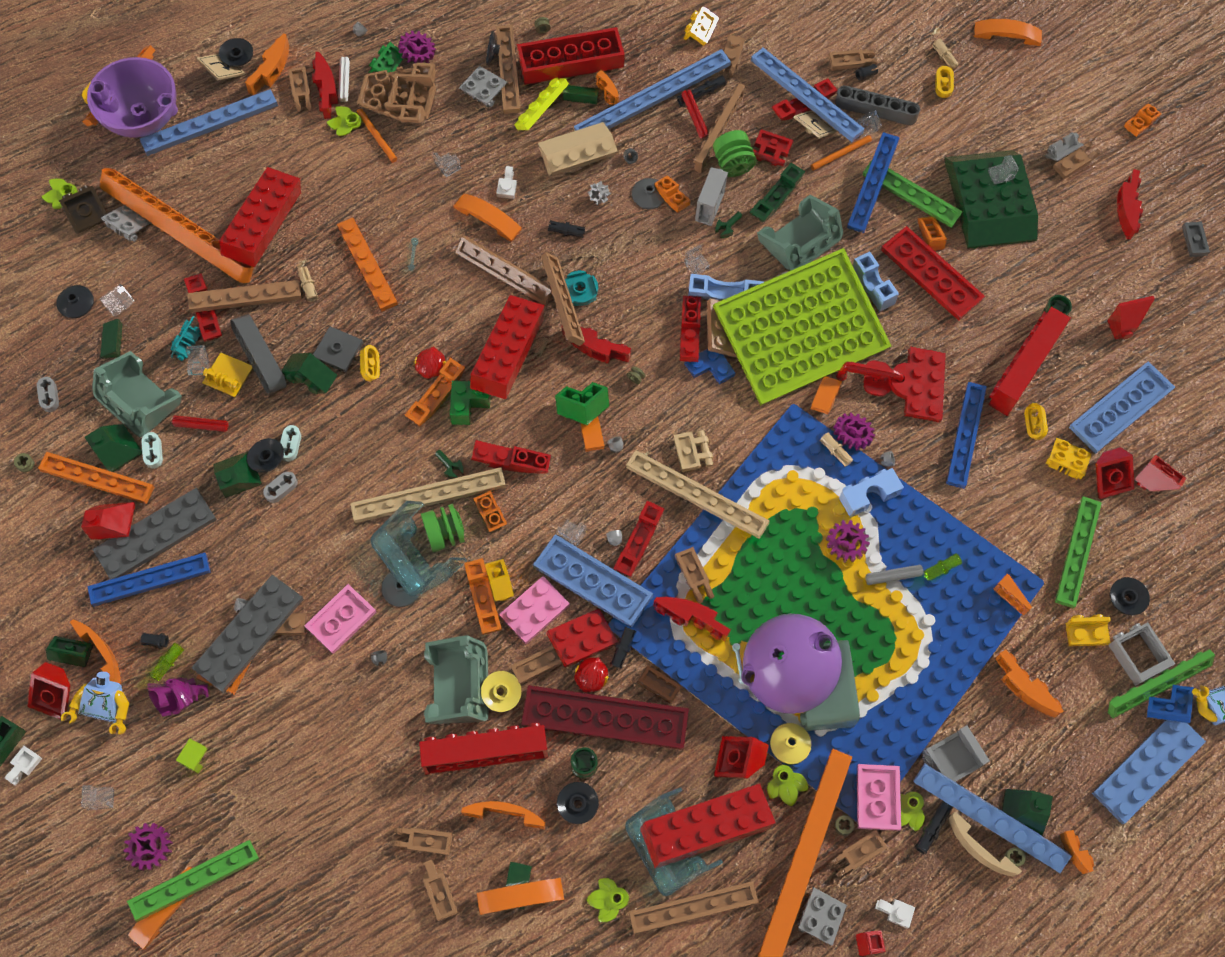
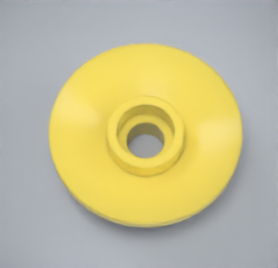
[481,671,521,712]
[770,723,811,764]

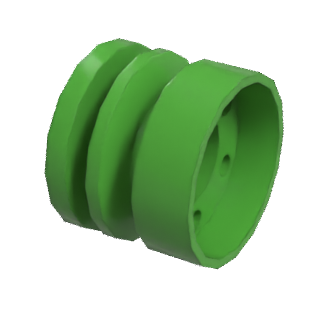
[713,130,757,177]
[421,504,465,552]

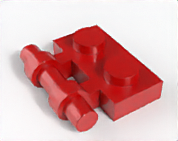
[753,129,793,167]

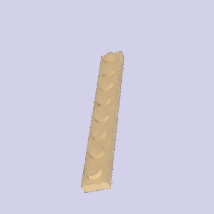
[626,450,769,539]
[350,467,506,523]

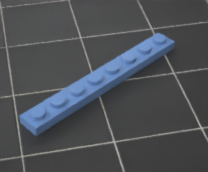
[751,48,864,142]
[140,89,278,156]
[913,763,1072,873]

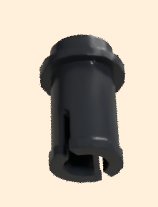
[855,64,878,81]
[141,633,169,649]

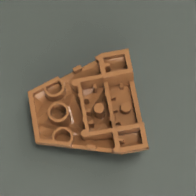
[357,63,436,123]

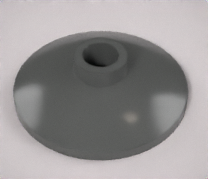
[632,178,665,209]
[382,569,421,607]

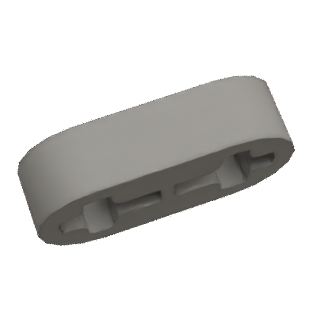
[37,377,59,412]
[263,472,298,503]

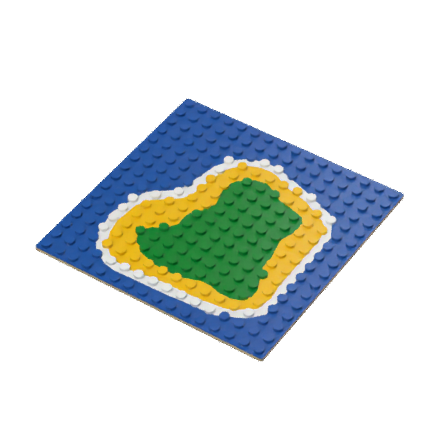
[608,404,1044,824]

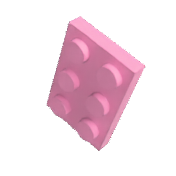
[499,576,570,644]
[304,584,376,654]
[857,764,901,831]

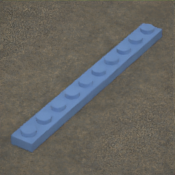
[574,49,731,131]

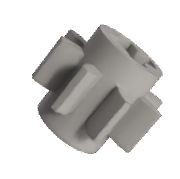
[588,181,611,205]

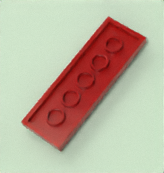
[881,226,985,321]

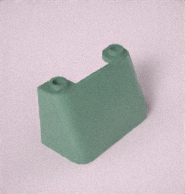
[757,195,843,271]
[92,351,182,437]
[424,635,489,724]
[800,640,860,731]

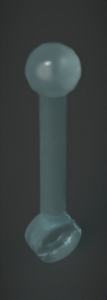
[408,238,418,271]

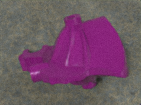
[147,677,209,717]

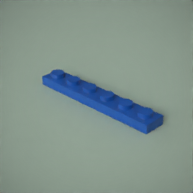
[847,132,900,233]
[946,382,987,489]
[87,553,211,607]

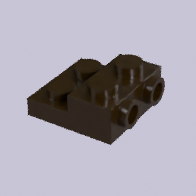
[59,186,107,234]

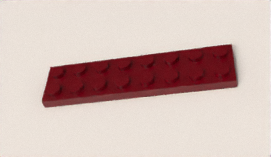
[521,685,689,750]

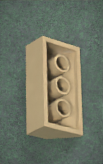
[538,122,617,177]

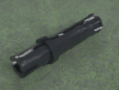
[677,75,726,107]
[914,800,954,855]

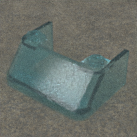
[371,500,467,596]
[625,787,723,896]

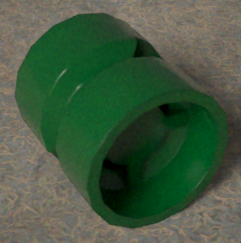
[1041,295,1072,316]
[571,747,598,780]

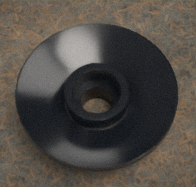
[486,31,500,66]
[219,38,253,67]
[56,285,94,318]
[247,438,284,473]
[1110,577,1150,616]
[557,782,599,824]

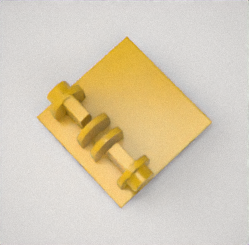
[202,352,253,397]
[1046,438,1092,480]

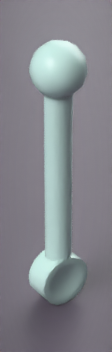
[732,643,744,684]

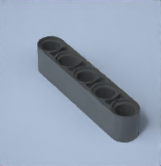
[835,86,920,125]
[230,314,287,393]

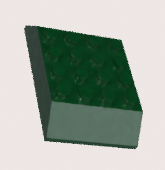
[944,150,1038,249]

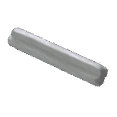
[865,565,924,585]

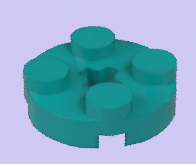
[565,270,598,306]

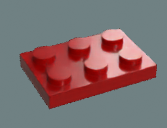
[546,608,618,668]

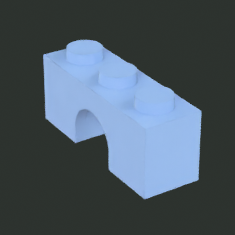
[852,252,899,312]
[839,468,904,518]

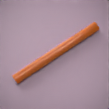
[357,108,397,163]
[810,135,872,171]

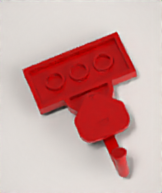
[836,346,946,423]

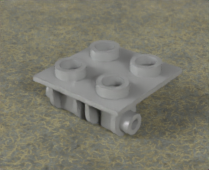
[459,66,507,107]
[101,205,151,242]
[797,887,847,946]

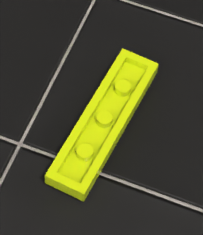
[514,78,569,130]

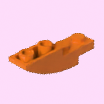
[245,33,289,95]
[995,649,1063,718]

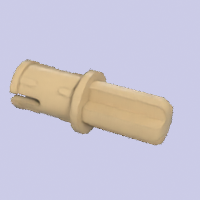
[932,39,959,70]
[298,266,319,302]
[820,432,853,466]

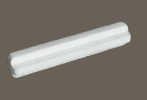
[338,57,350,102]

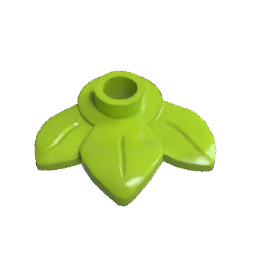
[327,106,362,136]
[42,178,78,209]
[767,765,808,806]
[900,791,925,831]
[587,878,629,922]

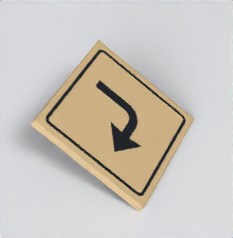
[196,54,245,80]
[793,111,836,138]

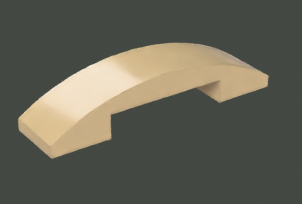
[948,812,1022,877]

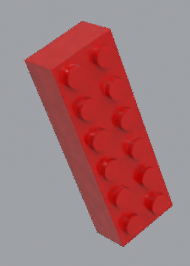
[517,27,625,85]
[219,167,301,267]
[470,295,545,399]
[988,307,1071,417]
[419,723,548,775]
[640,783,776,869]

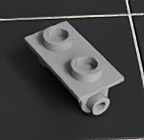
[1045,132,1084,161]

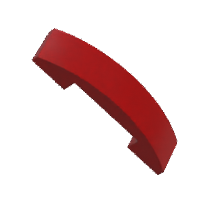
[772,78,838,121]
[184,273,222,342]
[613,501,665,578]

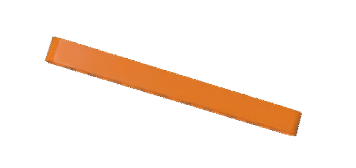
[99,168,254,283]
[758,748,852,957]

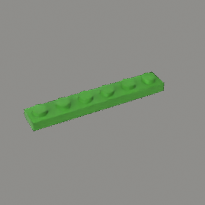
[863,160,963,228]
[1055,496,1102,609]
[1108,649,1215,718]
[127,840,259,923]

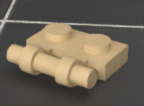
[673,430,713,472]

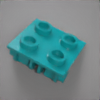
[170,316,201,361]

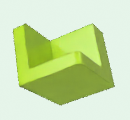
[176,738,207,774]

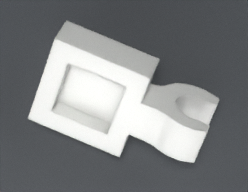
[496,166,517,199]
[5,746,42,785]
[875,899,915,928]

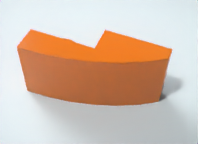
[596,70,619,106]
[1123,103,1162,137]
[654,176,691,213]
[811,376,842,414]
[580,416,604,452]
[473,490,507,533]
[1059,830,1094,874]

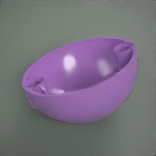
[87,57,178,138]
[741,613,842,714]

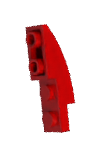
[312,52,338,119]
[1117,169,1143,240]
[680,295,701,362]
[561,325,631,364]
[471,440,551,474]
[653,597,731,641]

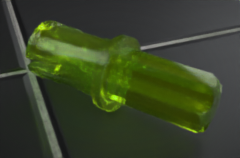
[924,553,962,580]
[150,643,184,681]

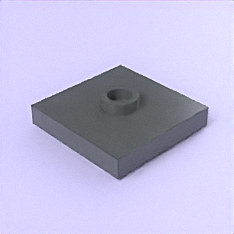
[313,326,363,373]

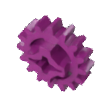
[398,31,436,63]
[833,413,875,450]
[826,520,870,563]
[124,823,173,871]

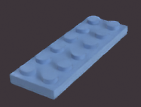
[1069,361,1175,454]
[533,534,653,628]
[1092,720,1206,825]

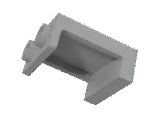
[922,725,990,782]

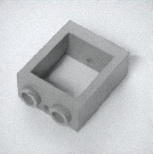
[695,167,728,226]
[1108,622,1175,687]

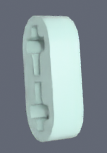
[280,425,301,462]
[142,432,163,469]

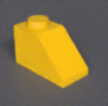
[485,559,514,601]

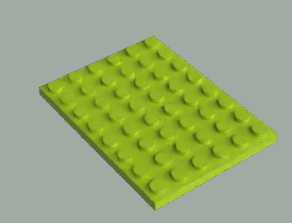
[713,248,892,406]

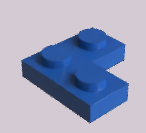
[684,349,736,385]
[1147,685,1194,723]

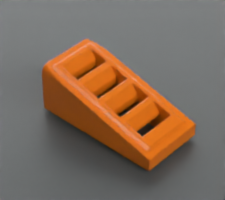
[917,216,947,251]
[994,573,1032,615]

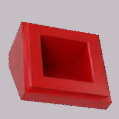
[856,930,886,956]

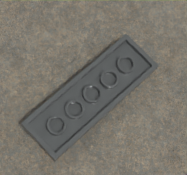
[92,488,217,580]
[192,575,304,693]

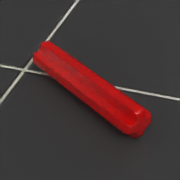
[682,89,709,139]
[172,415,229,432]

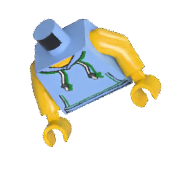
[61,672,129,735]
[1192,685,1225,726]

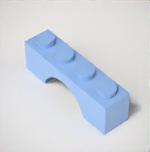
[688,274,764,301]

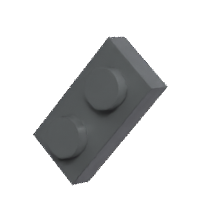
[1182,221,1210,257]

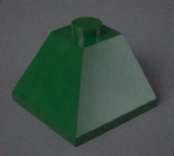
[84,424,142,472]
[213,451,262,498]
[1002,789,1053,836]

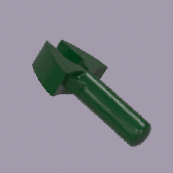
[715,211,743,238]
[435,450,464,479]

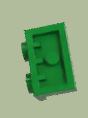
[368,42,403,74]

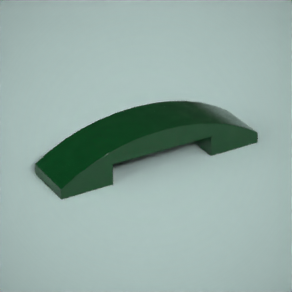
[750,162,805,222]

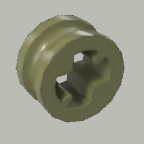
[534,17,551,34]
[627,366,645,384]
[14,453,35,472]
[834,815,854,836]
[1004,847,1026,867]

